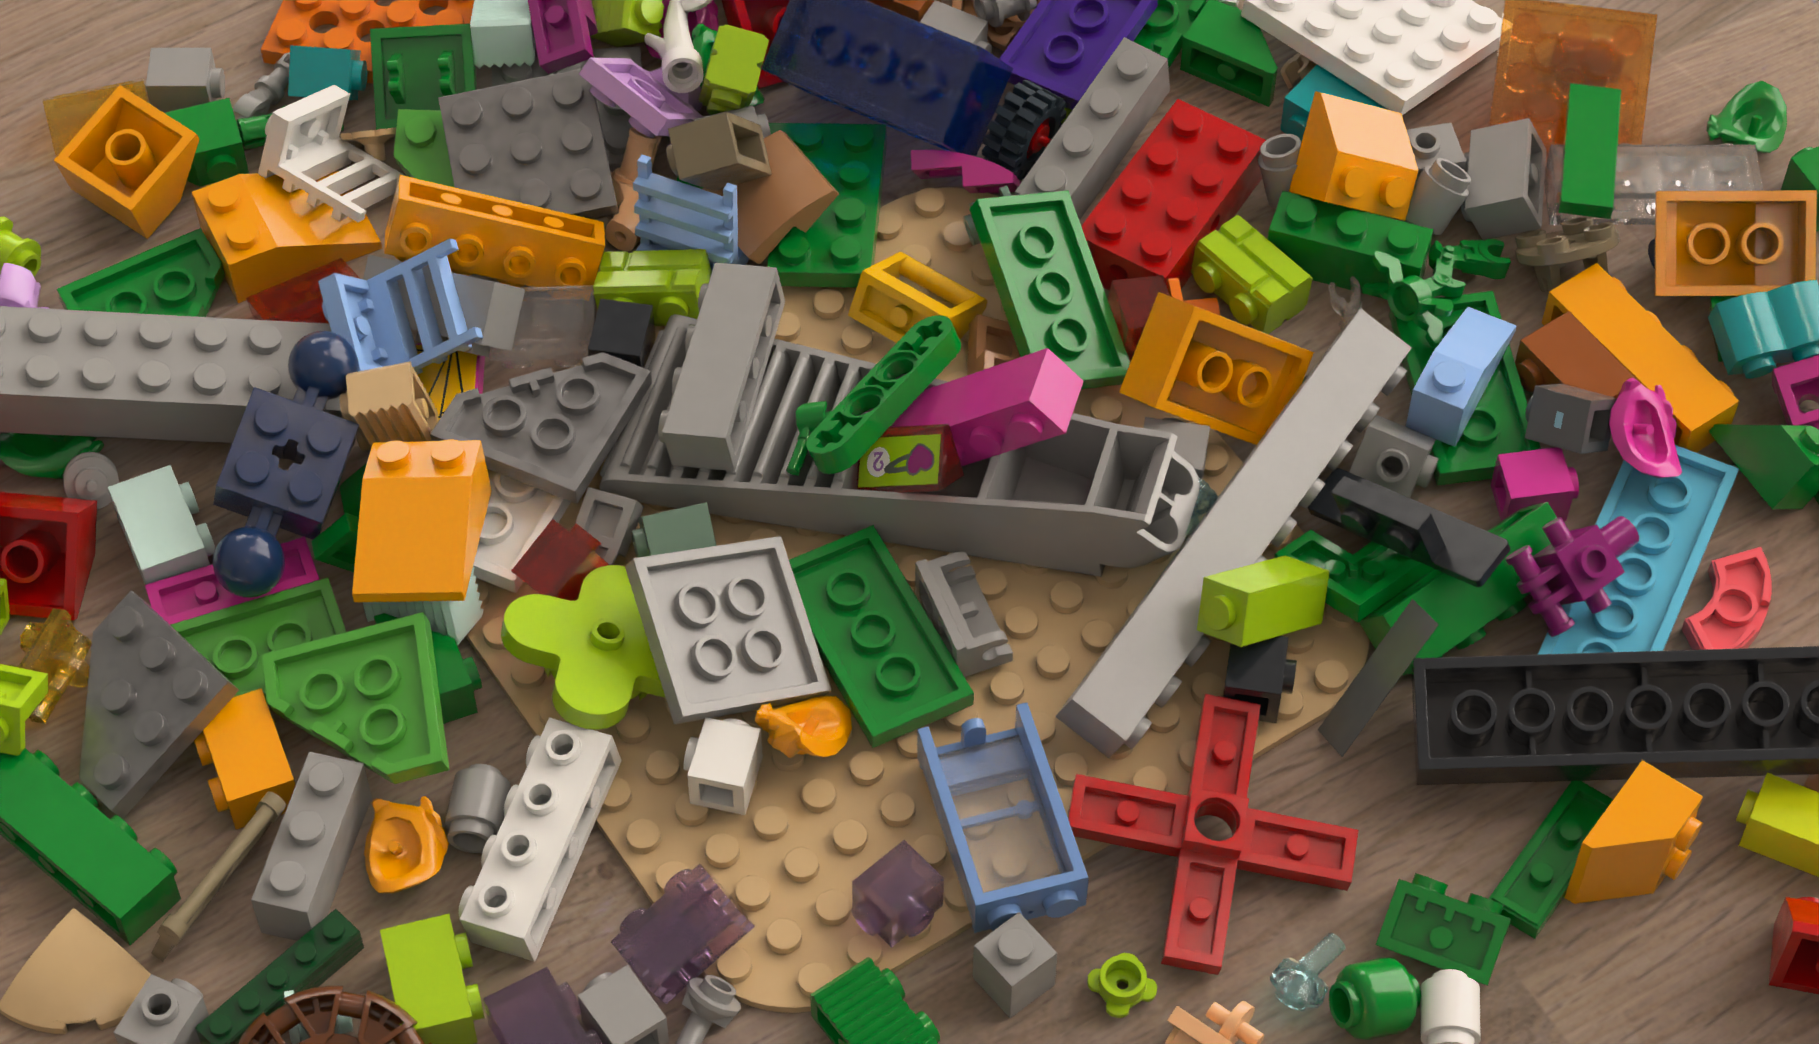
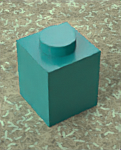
[288,45,367,100]

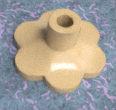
[340,128,396,161]

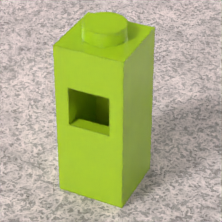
[1197,555,1330,647]

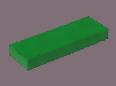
[1558,83,1621,219]
[1488,781,1613,939]

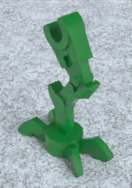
[1361,239,1511,349]

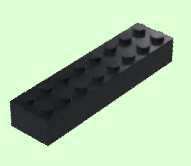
[1412,646,1819,785]

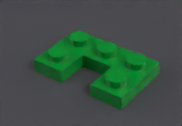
[1274,529,1434,623]

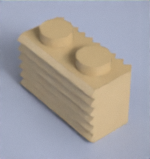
[340,361,439,451]

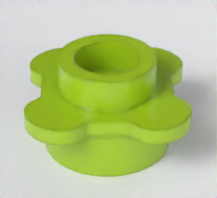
[1087,953,1157,1018]

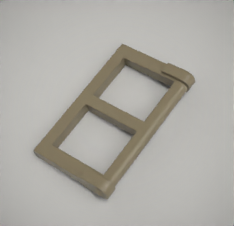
[151,791,286,962]

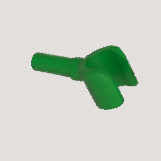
[786,401,831,476]

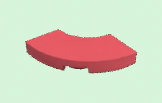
[1682,547,1772,650]

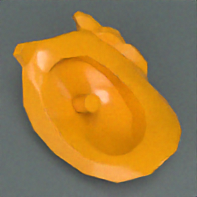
[755,696,852,758]
[364,796,449,893]

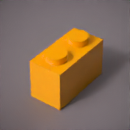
[194,688,296,830]

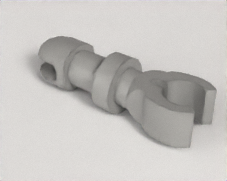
[233,53,290,126]

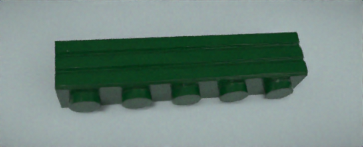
[195,909,364,1044]

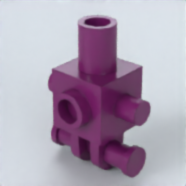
[1505,516,1639,637]

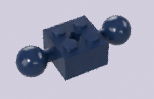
[213,331,359,598]

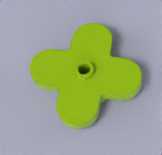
[501,565,666,730]

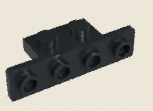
[1307,468,1510,587]

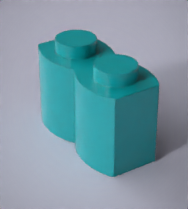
[1708,280,1819,379]

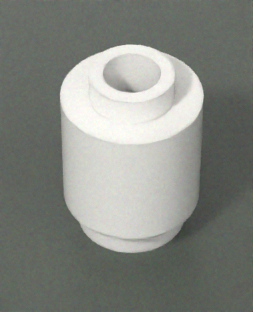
[1420,969,1481,1044]

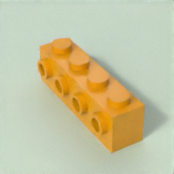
[384,175,605,300]

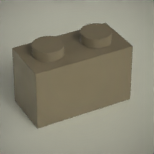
[666,112,772,191]

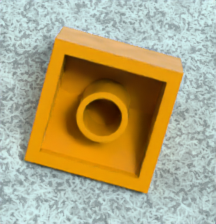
[54,85,200,239]
[1289,91,1419,221]
[1564,760,1703,904]

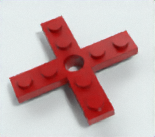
[1067,694,1359,975]

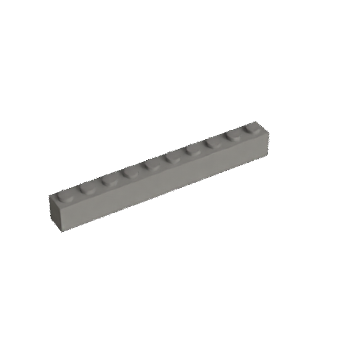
[1055,308,1412,758]

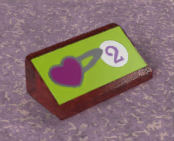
[857,424,964,493]

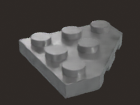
[430,352,652,504]
[79,590,239,819]

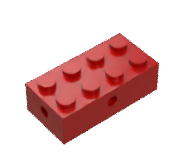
[1081,99,1266,311]

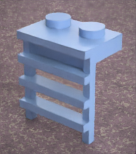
[633,154,749,270]
[318,238,483,375]

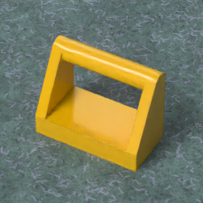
[848,252,988,343]

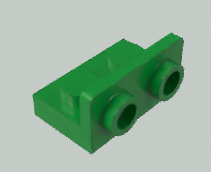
[1376,873,1511,986]

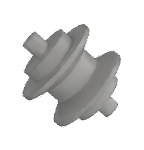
[63,452,119,509]

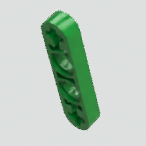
[806,315,961,474]

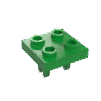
[370,24,477,130]

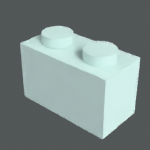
[108,465,216,585]

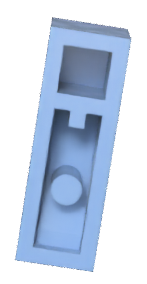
[1406,307,1517,447]

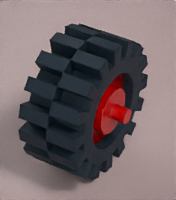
[982,80,1067,180]

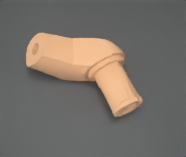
[605,127,662,251]

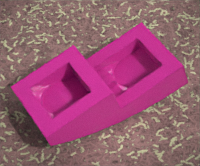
[911,150,1021,194]

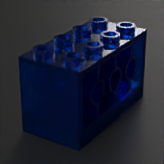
[761,0,1013,156]

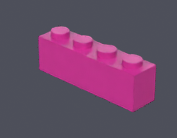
[881,348,1084,474]

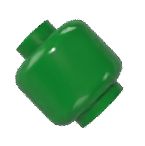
[1329,958,1421,1040]

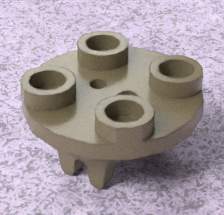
[1515,216,1620,292]

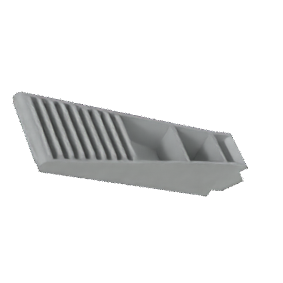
[600,314,1200,577]

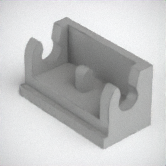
[915,552,1013,677]

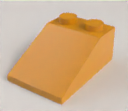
[192,171,382,303]
[1654,190,1817,297]
[1119,292,1314,445]
[352,439,492,602]

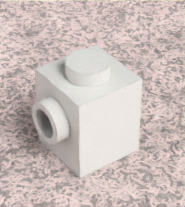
[684,717,763,815]

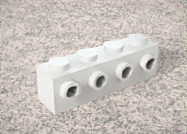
[459,717,622,962]

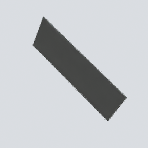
[1318,599,1439,757]

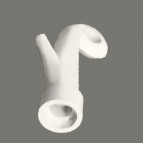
[644,0,712,93]

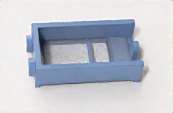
[917,703,1089,933]

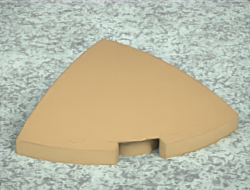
[0,907,151,1034]

